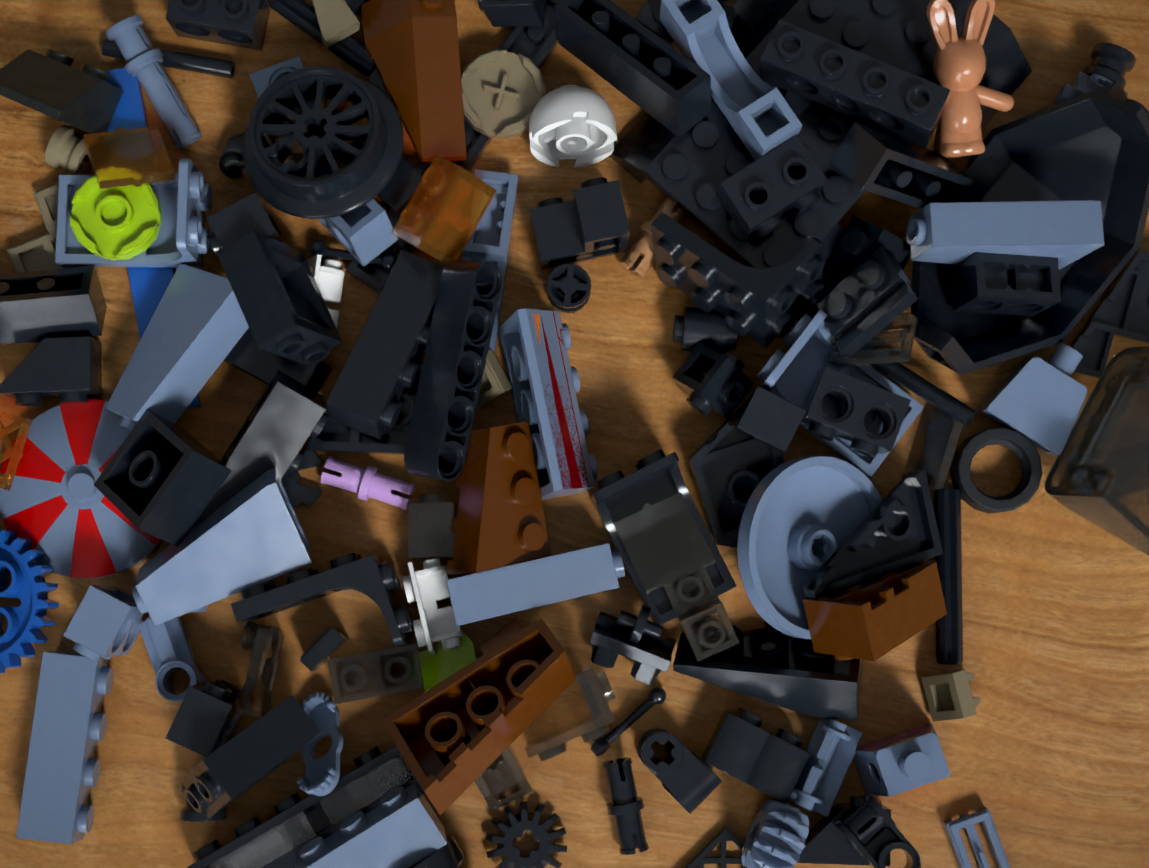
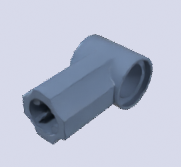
[138,616,206,702]

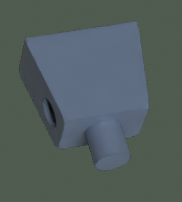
[978,343,1088,456]

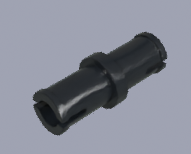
[602,757,649,855]

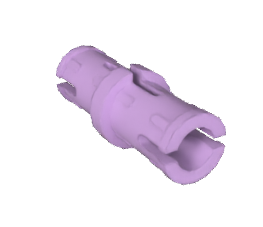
[320,456,415,511]

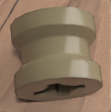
[45,125,99,175]

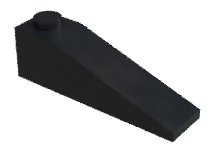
[673,621,863,721]

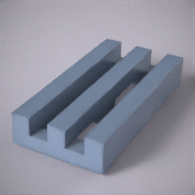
[943,807,1010,868]

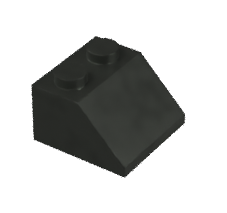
[0,48,124,139]

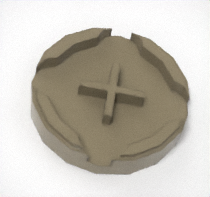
[461,49,545,139]

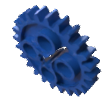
[0,530,59,673]

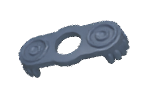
[297,692,344,797]

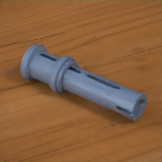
[105,15,203,149]

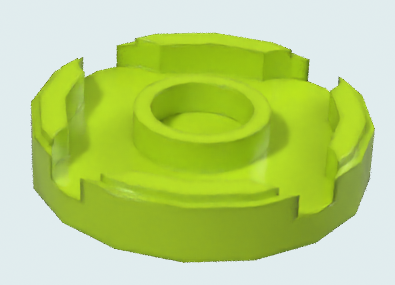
[70,170,163,261]

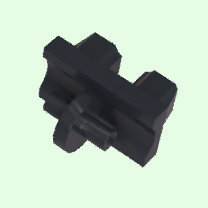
[590,605,676,685]

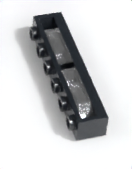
[186,745,425,868]

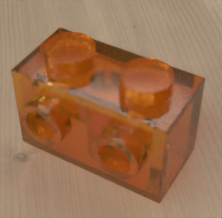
[392,155,497,264]

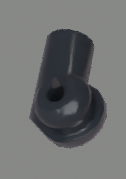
[219,132,274,179]

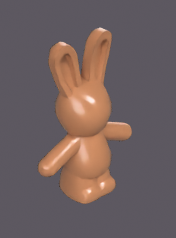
[926,0,1014,157]

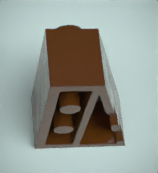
[446,421,551,574]
[803,561,947,661]

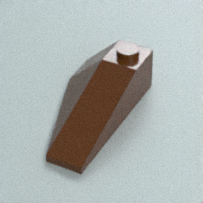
[361,0,467,162]

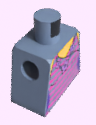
[853,723,951,797]

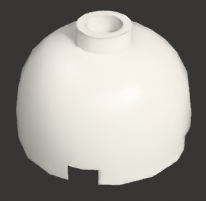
[529,85,617,168]

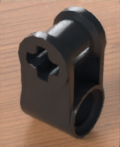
[637,728,722,814]
[833,793,921,868]

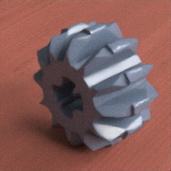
[741,799,809,868]

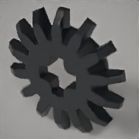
[486,801,567,868]

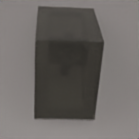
[474,745,533,811]

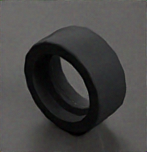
[950,427,1042,514]

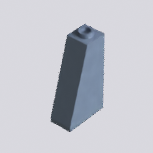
[906,200,1105,270]
[106,263,249,431]
[132,468,312,626]
[446,543,625,626]

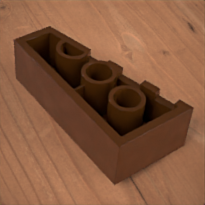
[381,618,577,815]

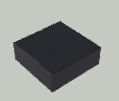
[300,627,349,671]

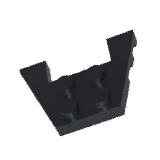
[1071,250,1149,378]

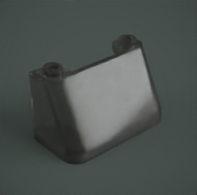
[1045,346,1149,556]

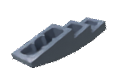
[462,169,519,355]

